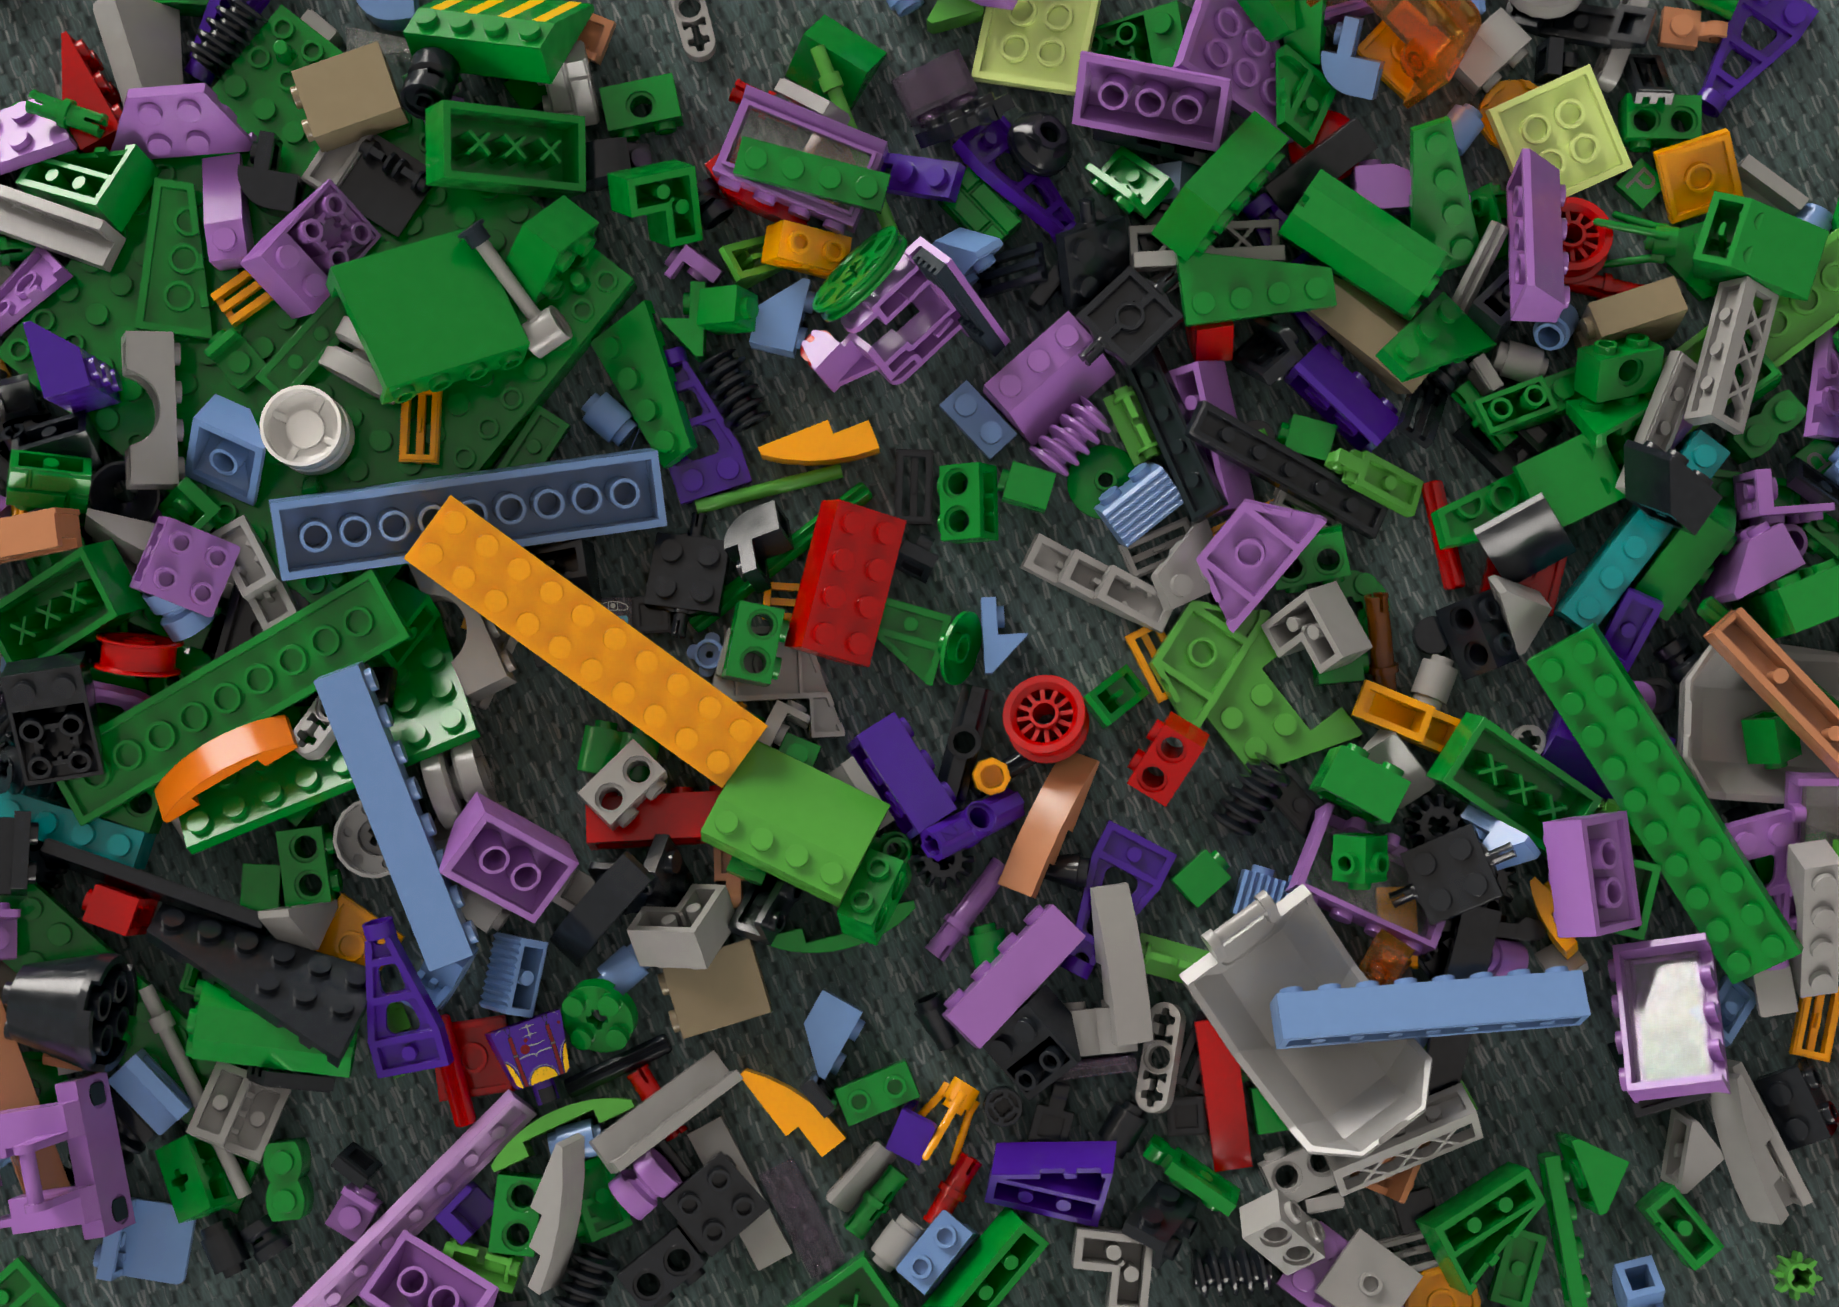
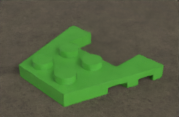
[1206,629,1363,775]

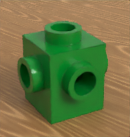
[1331,831,1389,890]

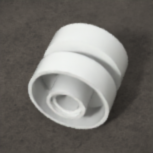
[260,385,355,475]

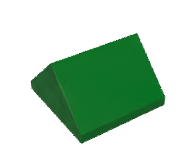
[785,14,887,111]
[1554,1131,1629,1215]

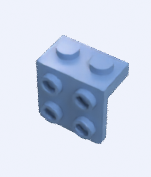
[93,1197,196,1285]

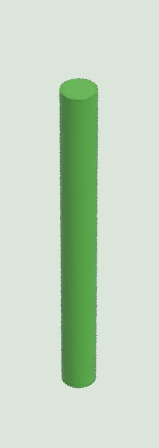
[694,463,843,514]

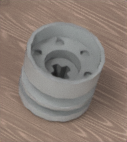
[333,800,390,878]

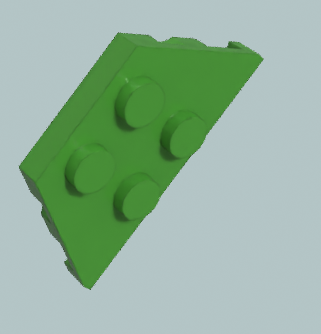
[1149,600,1271,728]

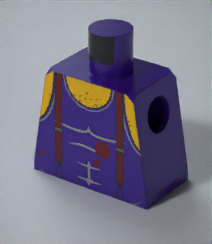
[485,1009,570,1106]

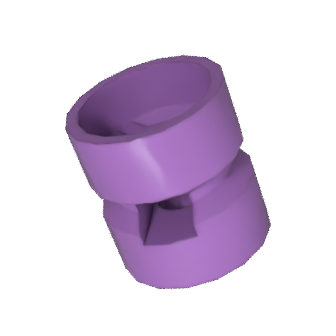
[608,1148,682,1221]

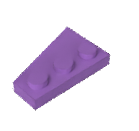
[0,247,73,337]
[1803,327,1839,442]

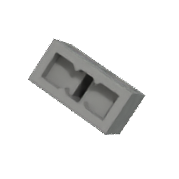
[578,739,668,831]
[1257,1144,1350,1203]
[1239,1189,1325,1276]

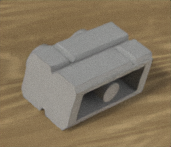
[537,40,600,126]

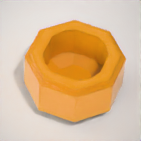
[971,757,1011,796]

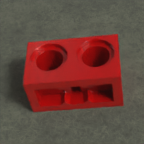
[1127,711,1210,807]
[82,883,159,936]

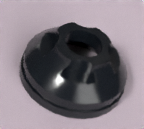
[1007,111,1073,177]
[88,459,160,521]

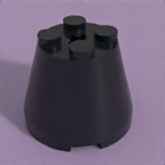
[1,953,138,1073]

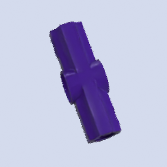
[920,788,1025,862]

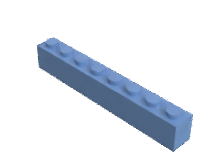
[313,661,479,972]
[1269,966,1591,1049]

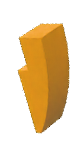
[758,420,880,466]
[1351,679,1461,755]
[740,1068,847,1157]

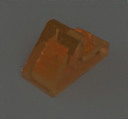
[1359,928,1415,985]

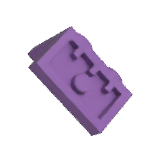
[1733,468,1835,526]
[129,516,240,617]

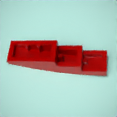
[1194,1020,1253,1172]

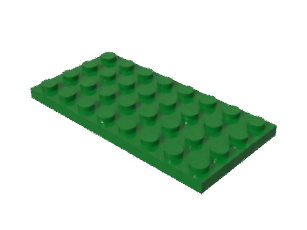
[179,615,481,855]

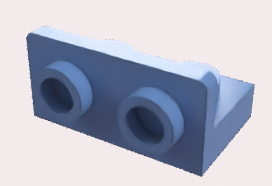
[896,1210,979,1295]

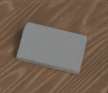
[1363,729,1436,809]
[826,1138,897,1212]

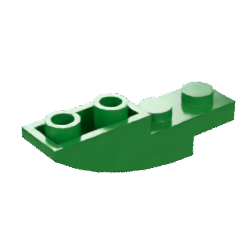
[1473,366,1583,436]

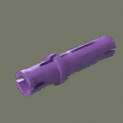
[924,857,1005,962]

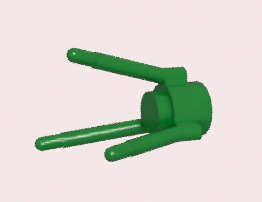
[1593,211,1679,268]

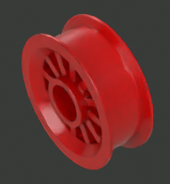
[1561,197,1613,284]
[93,632,184,677]
[1002,675,1090,764]

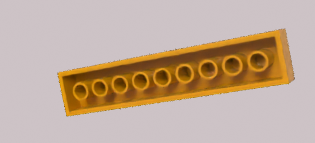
[403,495,768,788]

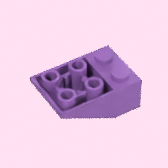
[240,179,382,319]

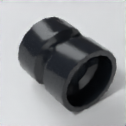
[400,47,461,120]

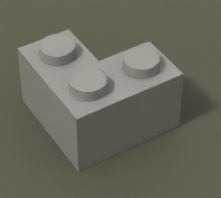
[1261,581,1373,674]
[627,884,735,970]
[1071,1223,1153,1307]

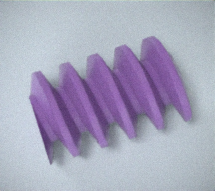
[1028,396,1111,477]

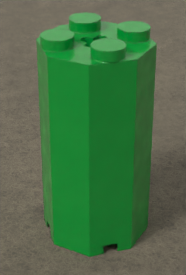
[1277,169,1453,322]
[185,979,360,1078]

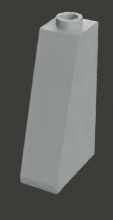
[93,0,183,107]

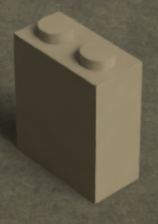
[290,41,409,152]
[1573,276,1688,351]
[658,939,773,1039]

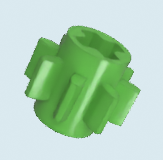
[1769,1250,1823,1301]

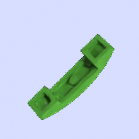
[491,1097,639,1173]

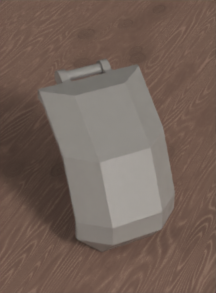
[1677,645,1839,807]
[1179,884,1433,1158]

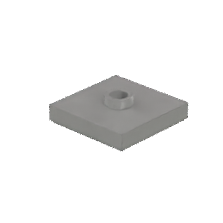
[1314,1228,1423,1307]

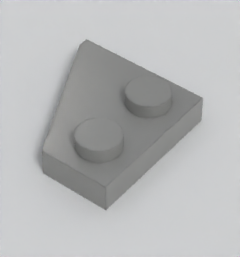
[1151,519,1214,611]

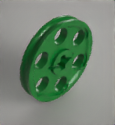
[812,226,907,322]

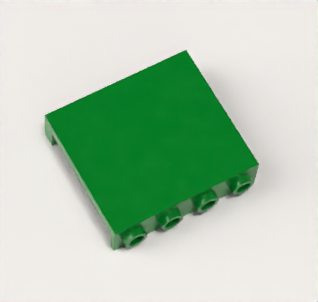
[326,227,530,405]

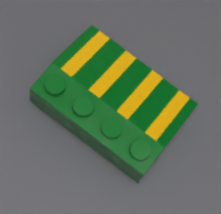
[403,0,595,84]

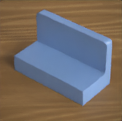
[108,1048,193,1135]

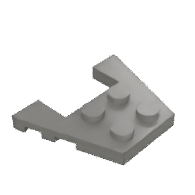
[712,626,845,739]

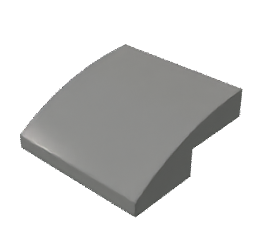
[186,1062,291,1164]

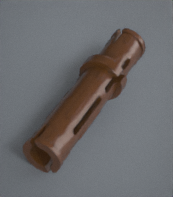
[1364,592,1399,691]

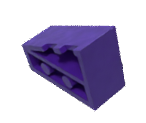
[984,1141,1117,1227]

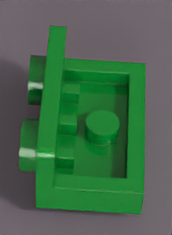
[1084,146,1175,219]

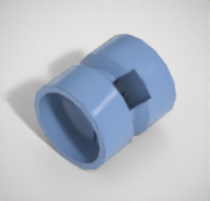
[142,593,215,642]

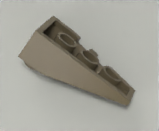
[1305,276,1429,394]

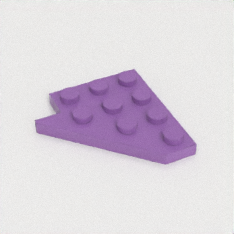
[1173,0,1293,145]

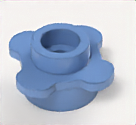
[687,632,722,677]

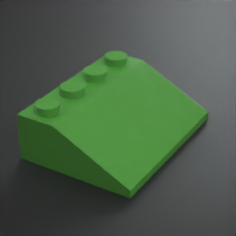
[701,741,890,907]

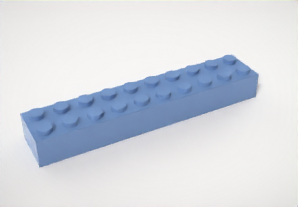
[269,448,667,581]

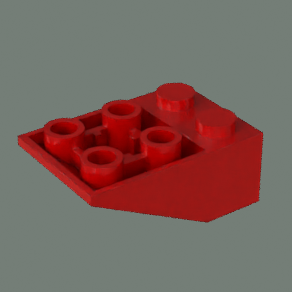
[61,31,123,153]

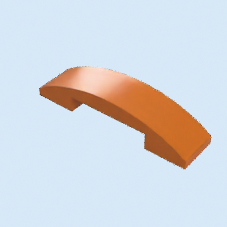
[154,714,298,823]

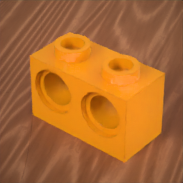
[761,220,852,279]

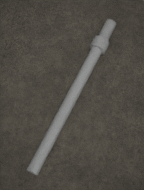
[138,984,252,1199]

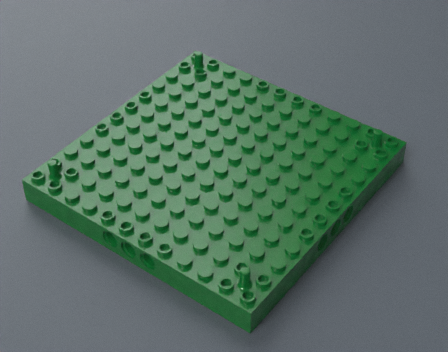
[0,4,637,603]

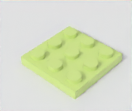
[971,0,1101,96]
[1485,64,1633,197]

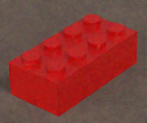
[784,499,906,667]

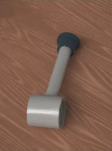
[457,218,573,358]

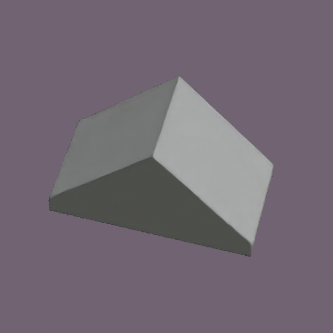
[1488,575,1552,656]
[258,899,338,950]
[1660,1107,1724,1194]

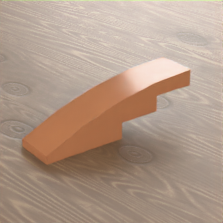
[998,752,1100,899]

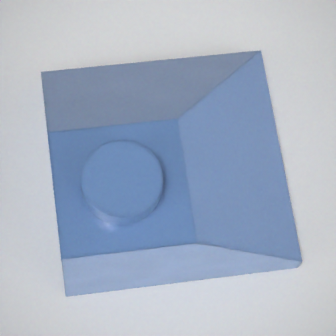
[185,394,266,506]

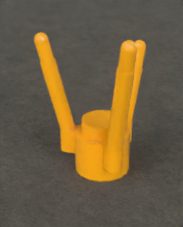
[917,1076,980,1165]

